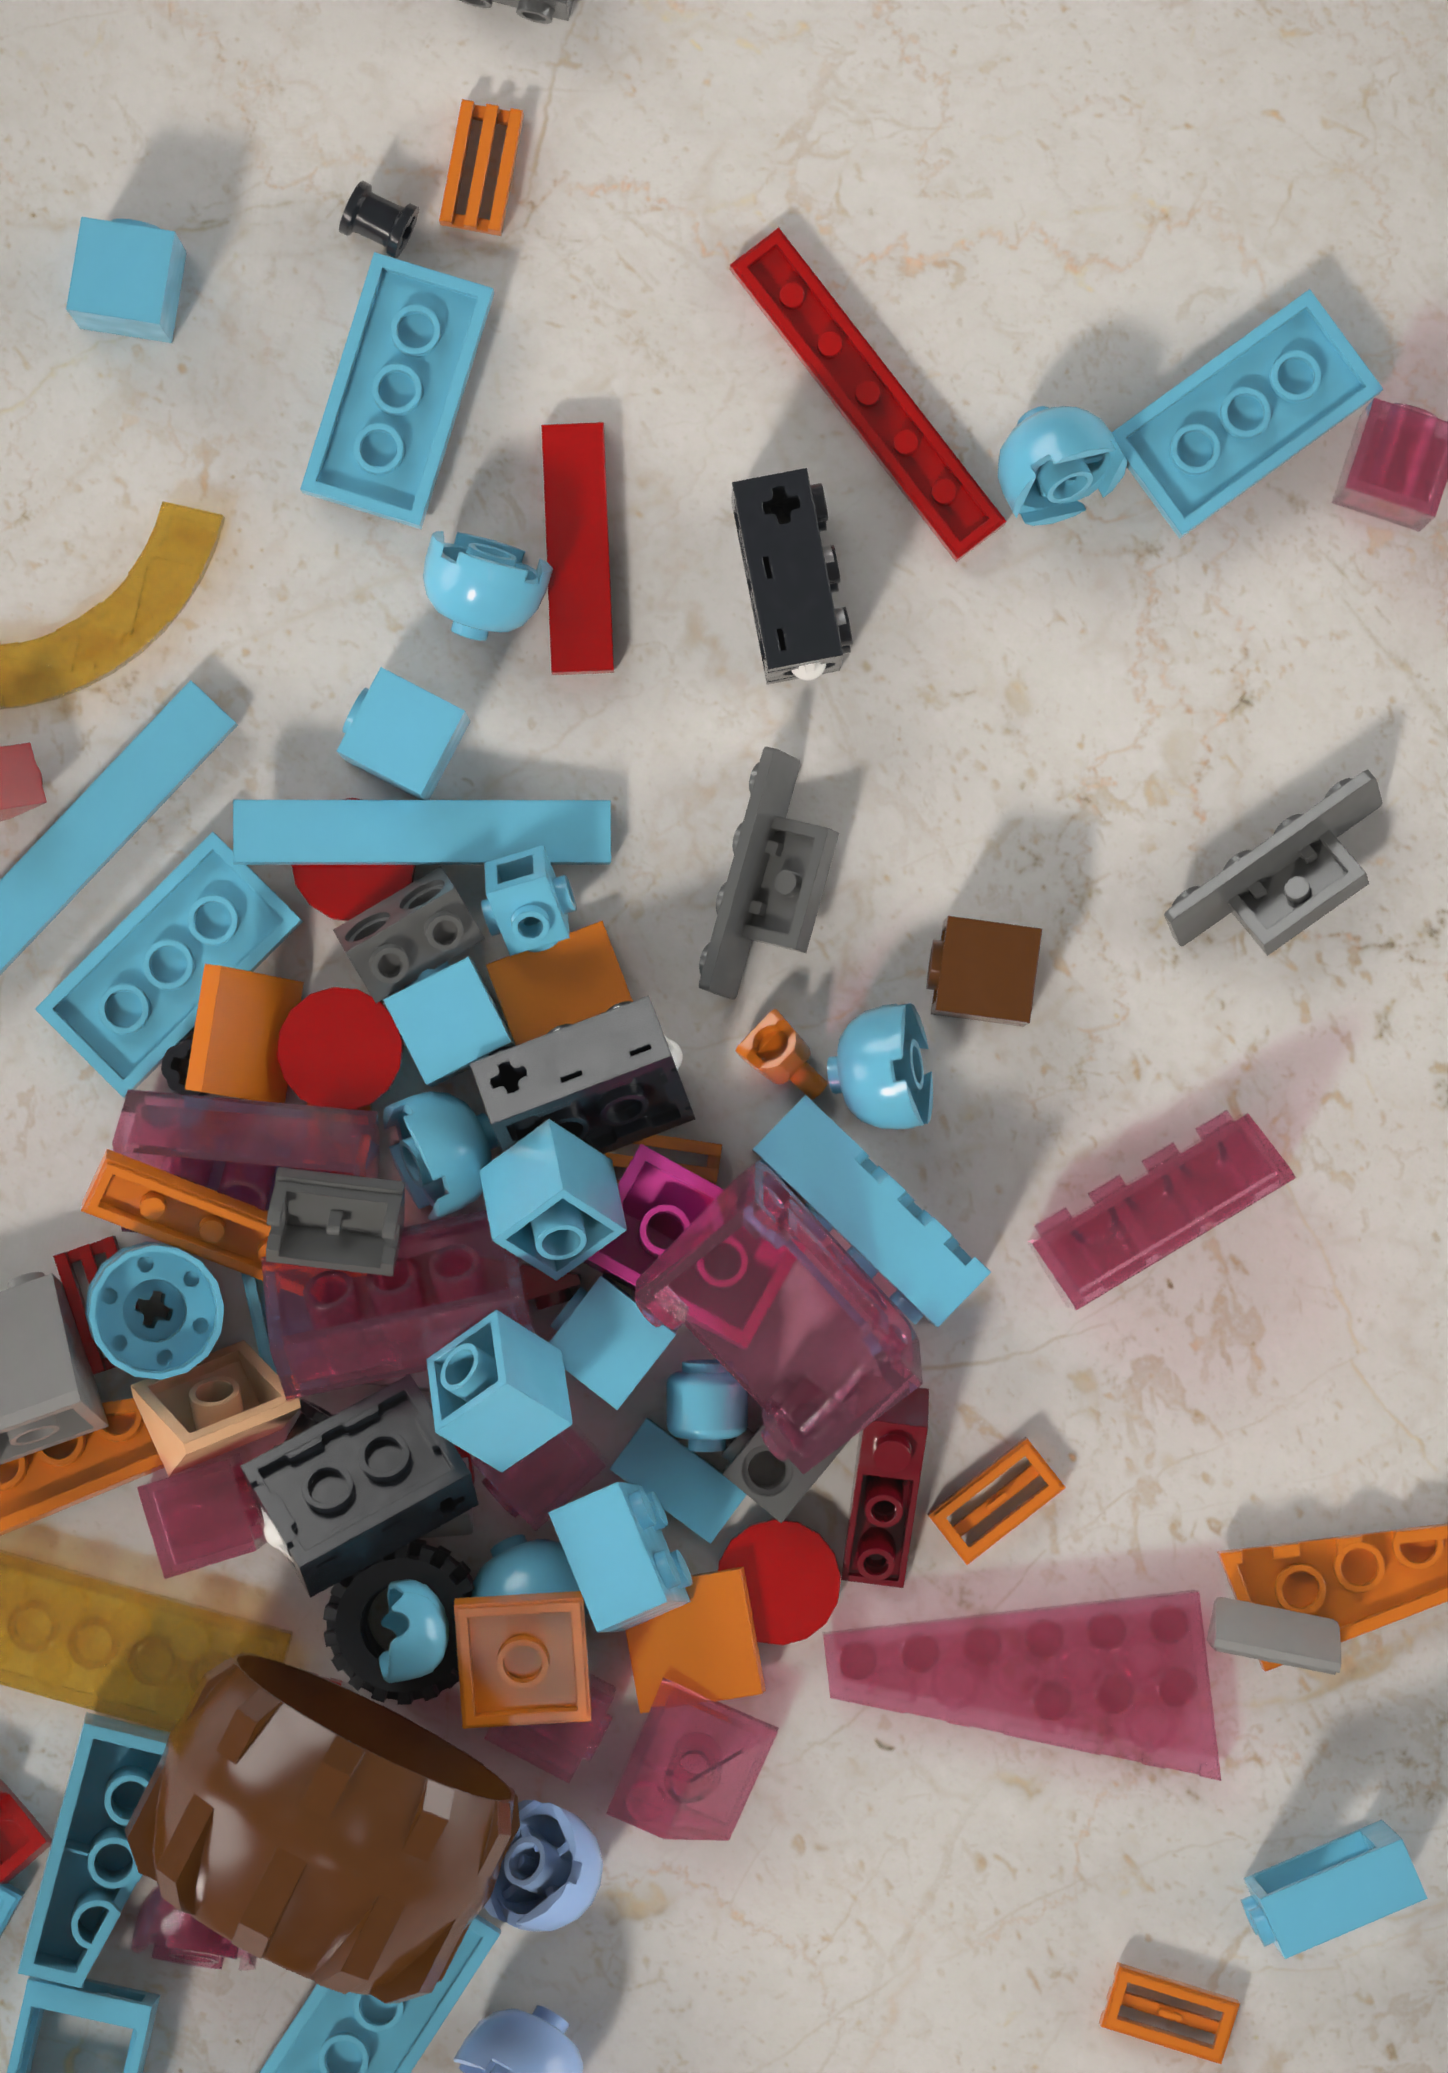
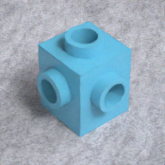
[481,845,577,956]

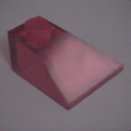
[606,1678,779,1841]

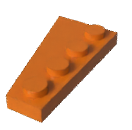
[0,1398,165,1536]
[1217,1523,1448,1672]

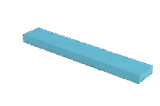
[0,680,238,975]
[233,800,611,865]

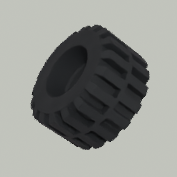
[323,1539,475,1705]

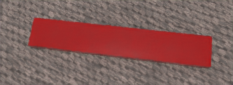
[729,228,1007,562]

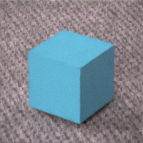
[66,217,187,343]
[337,667,471,800]
[383,957,515,1087]
[479,1119,627,1281]
[549,1274,677,1410]
[426,1310,573,1472]

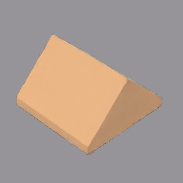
[130,1340,301,1476]

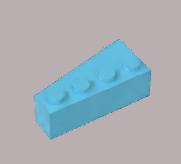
[752,1095,991,1328]
[18,1712,170,1988]

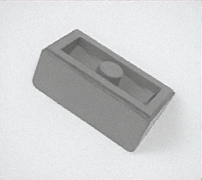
[1207,1597,1342,1675]

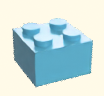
[548,1482,693,1632]

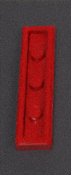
[541,422,614,675]

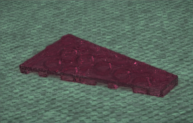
[822,1590,1221,1781]

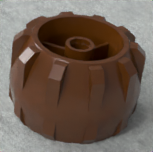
[125,1652,520,2004]

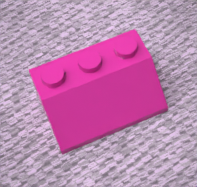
[583,1144,807,1351]

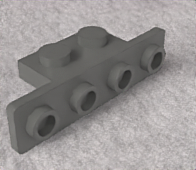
[699,746,839,1000]
[1164,770,1383,956]

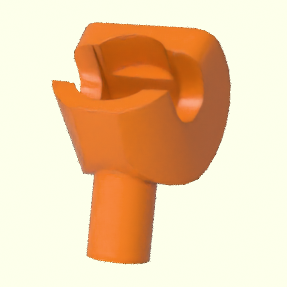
[735,1009,828,1100]

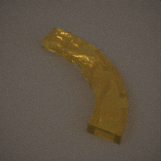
[0,501,226,709]

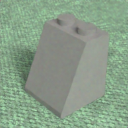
[0,1272,109,1465]

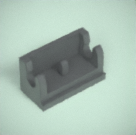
[266,1167,405,1276]

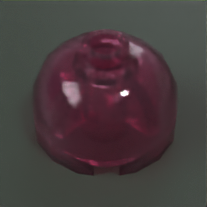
[131,1886,258,1971]

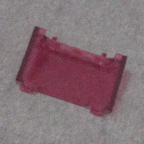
[635,1161,923,1474]

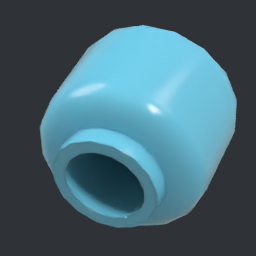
[666,1359,748,1452]

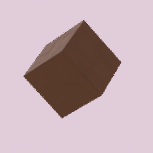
[926,916,1042,1027]

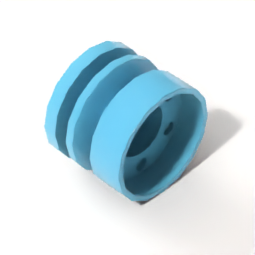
[85,1241,224,1380]

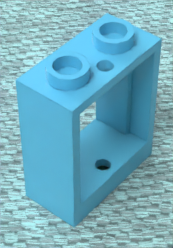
[1241,1820,1428,1959]
[7,1976,160,2073]

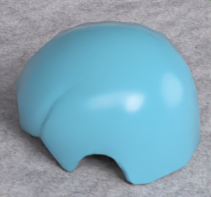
[379,1579,449,1683]

